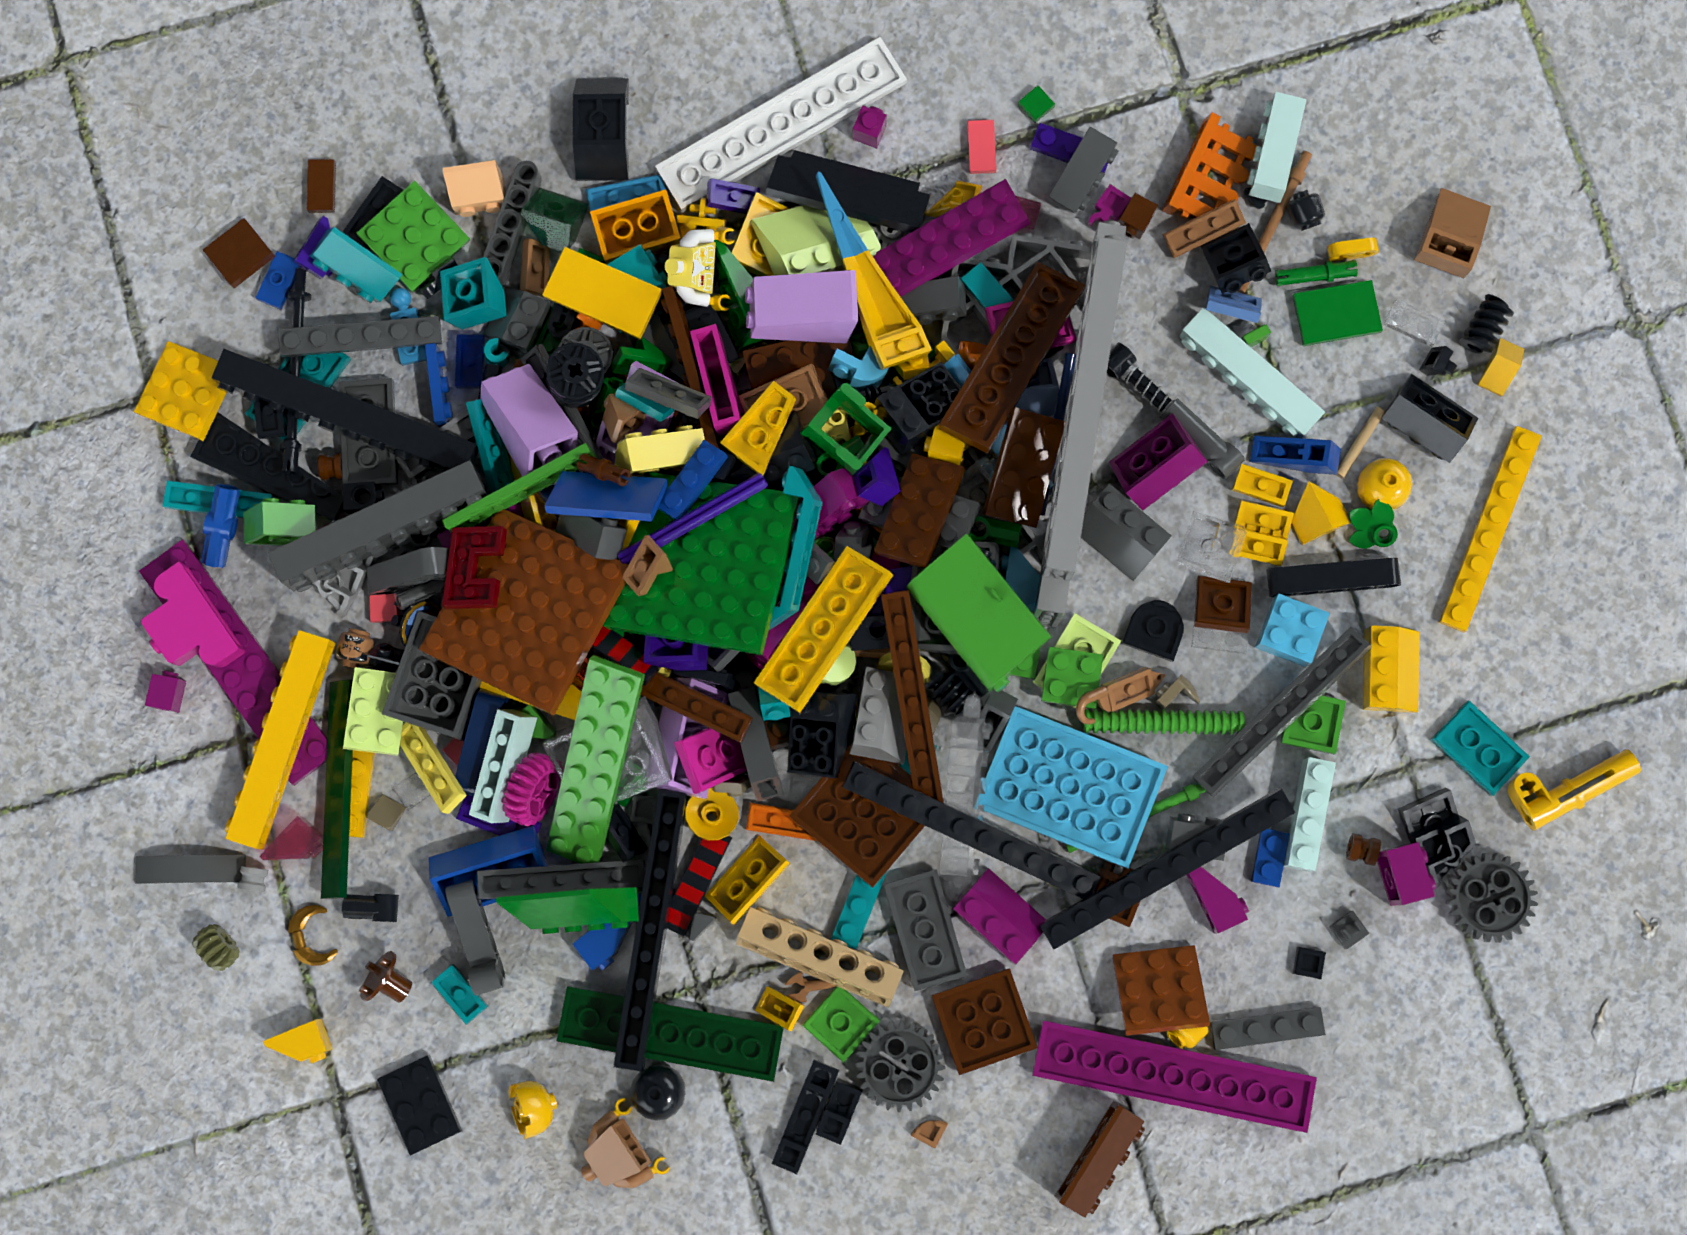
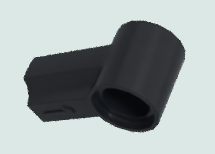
[342,894,399,922]

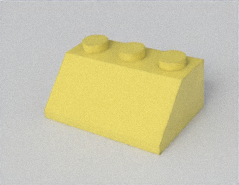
[615,425,705,477]

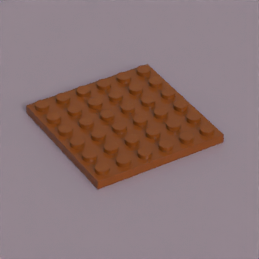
[419,509,628,716]

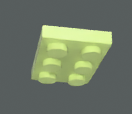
[1033,613,1121,709]
[343,667,403,756]

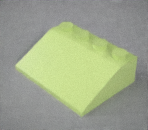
[750,205,882,276]

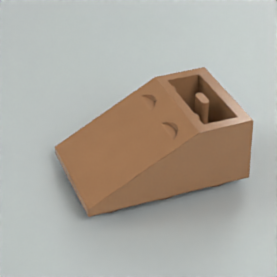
[1414,188,1491,279]

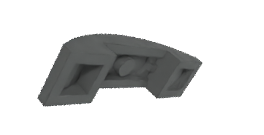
[135,855,246,884]

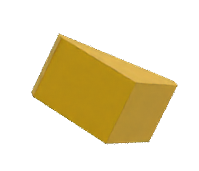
[1477,338,1524,397]
[755,986,805,1031]

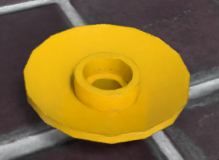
[685,788,739,840]

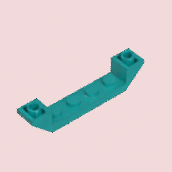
[769,466,823,630]

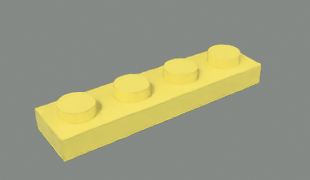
[400,722,467,814]

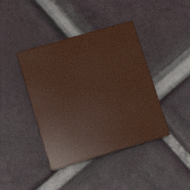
[203,218,276,289]
[1194,575,1252,633]

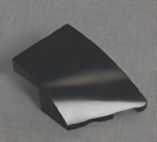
[1398,787,1476,888]

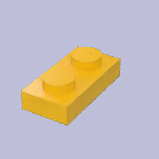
[1232,464,1293,507]

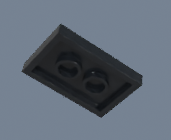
[377,1055,462,1156]

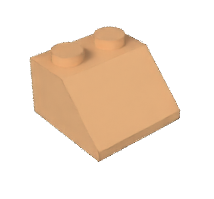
[443,160,506,217]

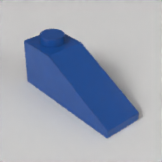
[1250,436,1341,475]
[573,893,642,971]

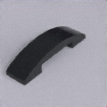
[771,1059,839,1174]

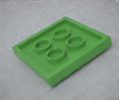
[356,180,470,293]

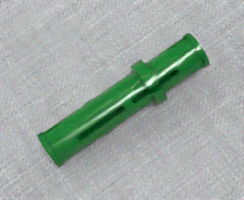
[1275,260,1358,287]

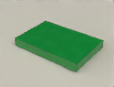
[1292,280,1383,347]

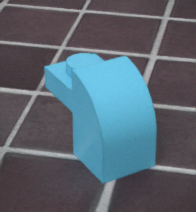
[828,347,890,392]

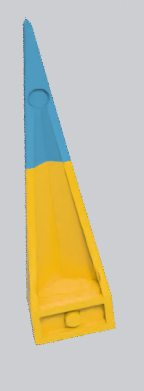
[816,171,932,370]

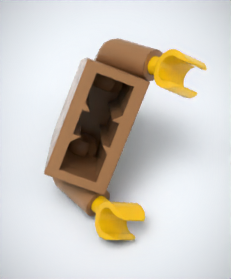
[581,1098,670,1188]

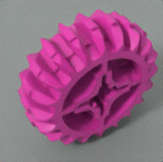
[502,752,562,826]

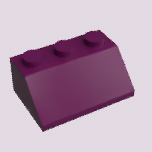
[1109,413,1208,511]
[952,868,1046,965]

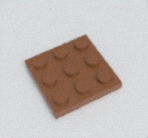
[1112,945,1210,1036]

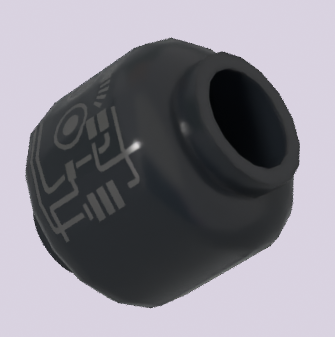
[1286,189,1325,231]

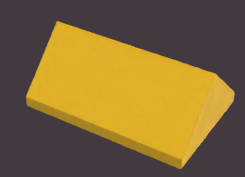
[705,835,791,925]

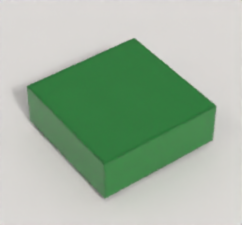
[1018,85,1055,123]

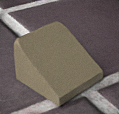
[366,794,407,831]

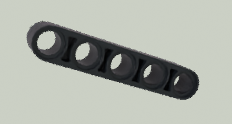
[1266,558,1401,597]

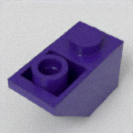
[853,447,901,506]

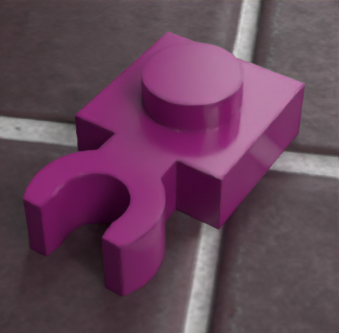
[1088,184,1131,227]

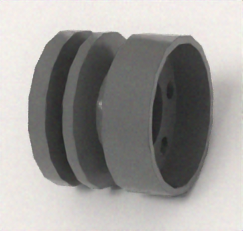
[558,327,616,382]

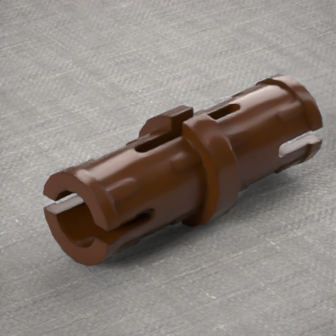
[577,453,631,486]

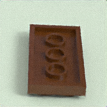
[983,407,1066,528]
[874,453,965,568]

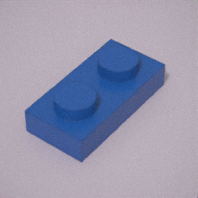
[1251,829,1290,888]

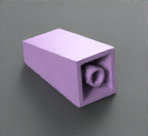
[745,270,858,343]
[480,364,578,477]

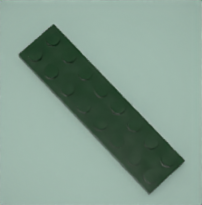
[556,986,784,1082]

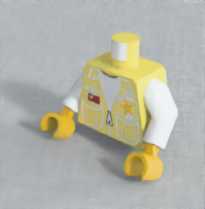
[665,226,734,311]

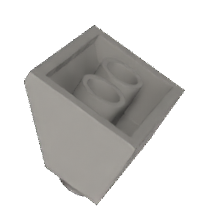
[849,667,906,764]

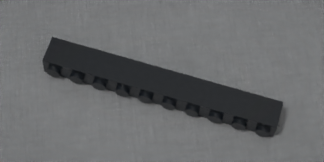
[211,349,478,472]
[613,789,688,1072]

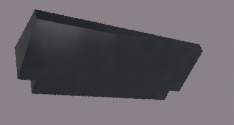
[765,150,930,233]

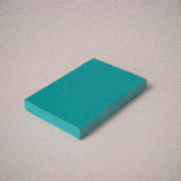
[1430,700,1530,796]

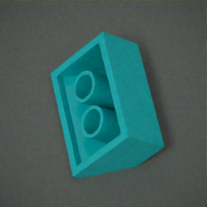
[310,227,403,303]

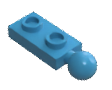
[390,288,427,366]

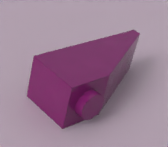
[1186,867,1249,934]

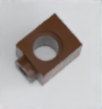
[1119,193,1158,240]

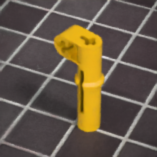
[1507,749,1641,831]

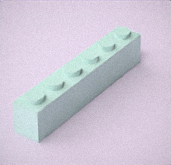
[1179,307,1325,438]

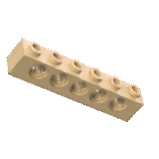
[736,907,904,1008]

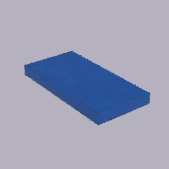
[545,471,668,521]

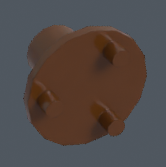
[359,951,412,1003]

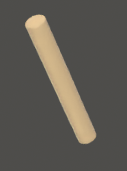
[1336,407,1385,479]

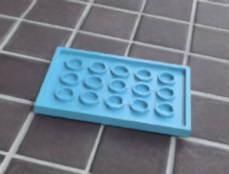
[974,706,1168,869]

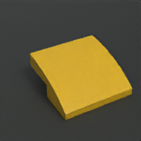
[1229,500,1294,566]

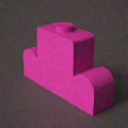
[690,324,744,437]
[141,561,246,668]

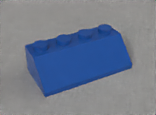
[428,826,547,917]

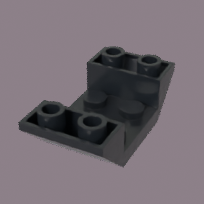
[573,78,629,181]

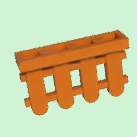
[1161,112,1257,219]

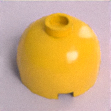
[1357,458,1413,511]
[508,1081,557,1139]

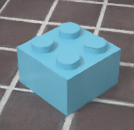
[1255,594,1330,667]

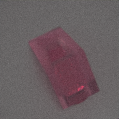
[259,816,323,861]

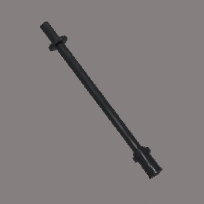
[280,268,312,475]

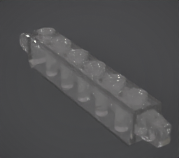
[939,694,991,901]

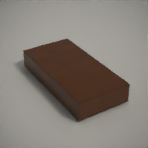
[307,159,336,213]

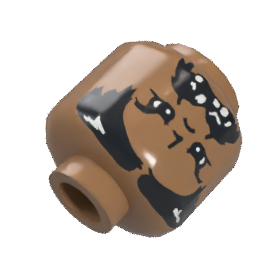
[335,628,374,669]

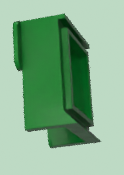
[800,383,892,476]

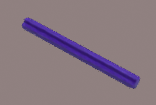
[618,473,768,565]

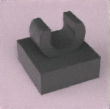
[1329,911,1370,949]

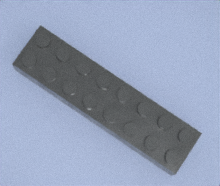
[268,460,489,592]

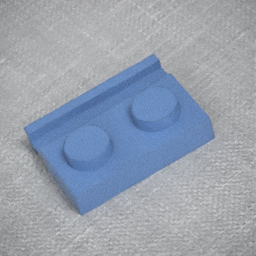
[1206,285,1262,323]

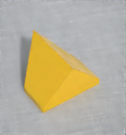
[926,180,982,218]
[1291,481,1351,545]

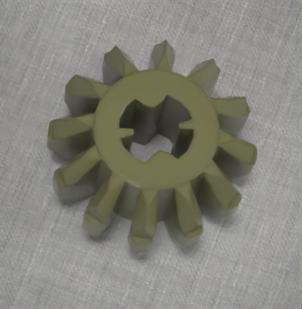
[192,924,240,971]

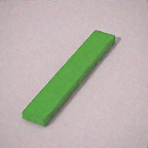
[442,443,598,533]

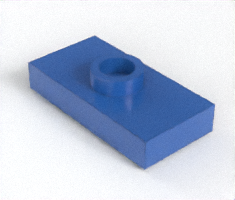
[255,251,301,310]

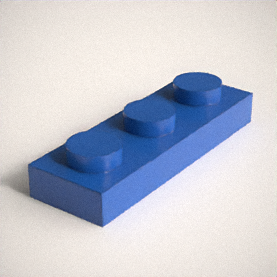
[425,343,453,428]
[658,440,728,520]

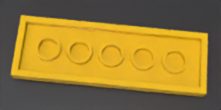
[754,546,893,713]

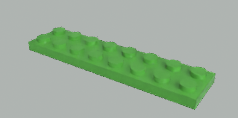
[546,655,645,864]

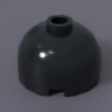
[630,1064,686,1121]

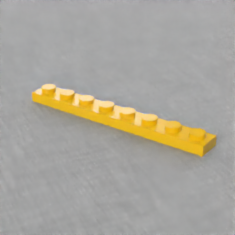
[1439,426,1542,633]

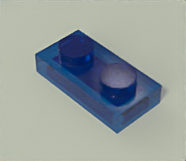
[455,334,485,389]

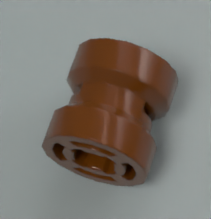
[1346,833,1381,866]

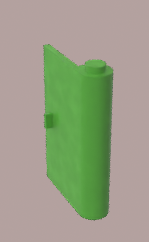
[906,533,1051,692]

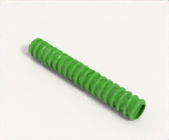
[1083,709,1245,735]

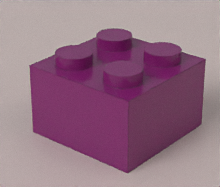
[1377,842,1436,906]

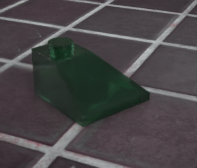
[521,187,588,252]

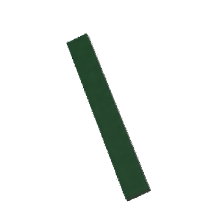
[321,679,353,899]

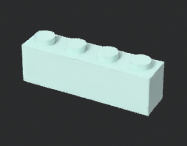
[1247,92,1307,203]
[469,709,537,823]
[1284,757,1336,872]

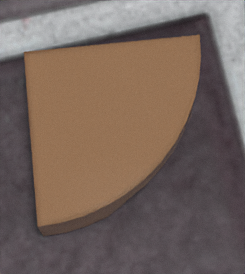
[911,1120,948,1149]

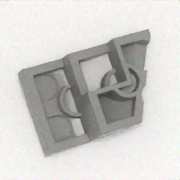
[314,520,376,618]

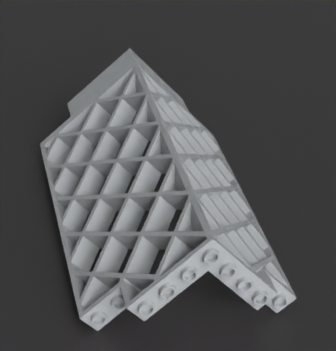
[902,220,1128,629]

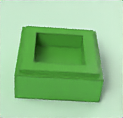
[1242,324,1271,347]

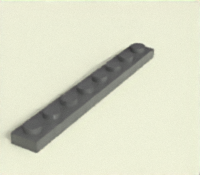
[1193,627,1371,797]

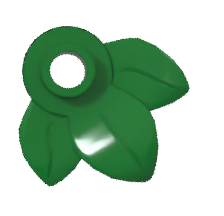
[1349,499,1398,549]

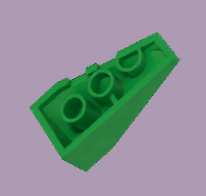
[713,240,765,353]

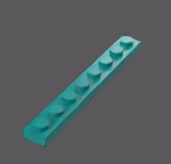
[831,745,937,949]

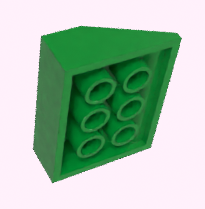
[496,887,639,934]

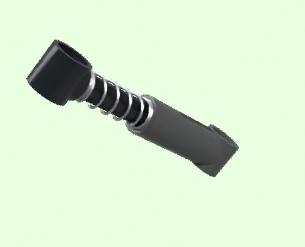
[1107,342,1245,479]

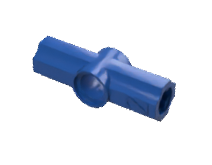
[201,484,241,568]

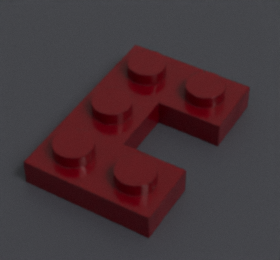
[442,526,507,609]

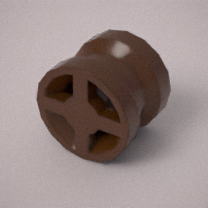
[318,452,343,480]

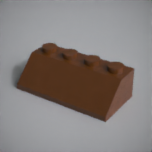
[1055,1101,1145,1218]

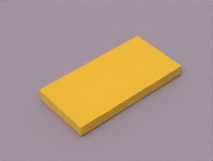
[542,247,663,340]

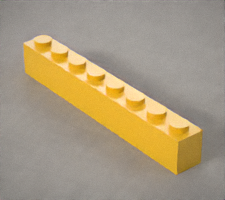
[225,630,336,850]

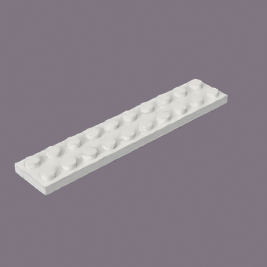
[655,37,907,213]

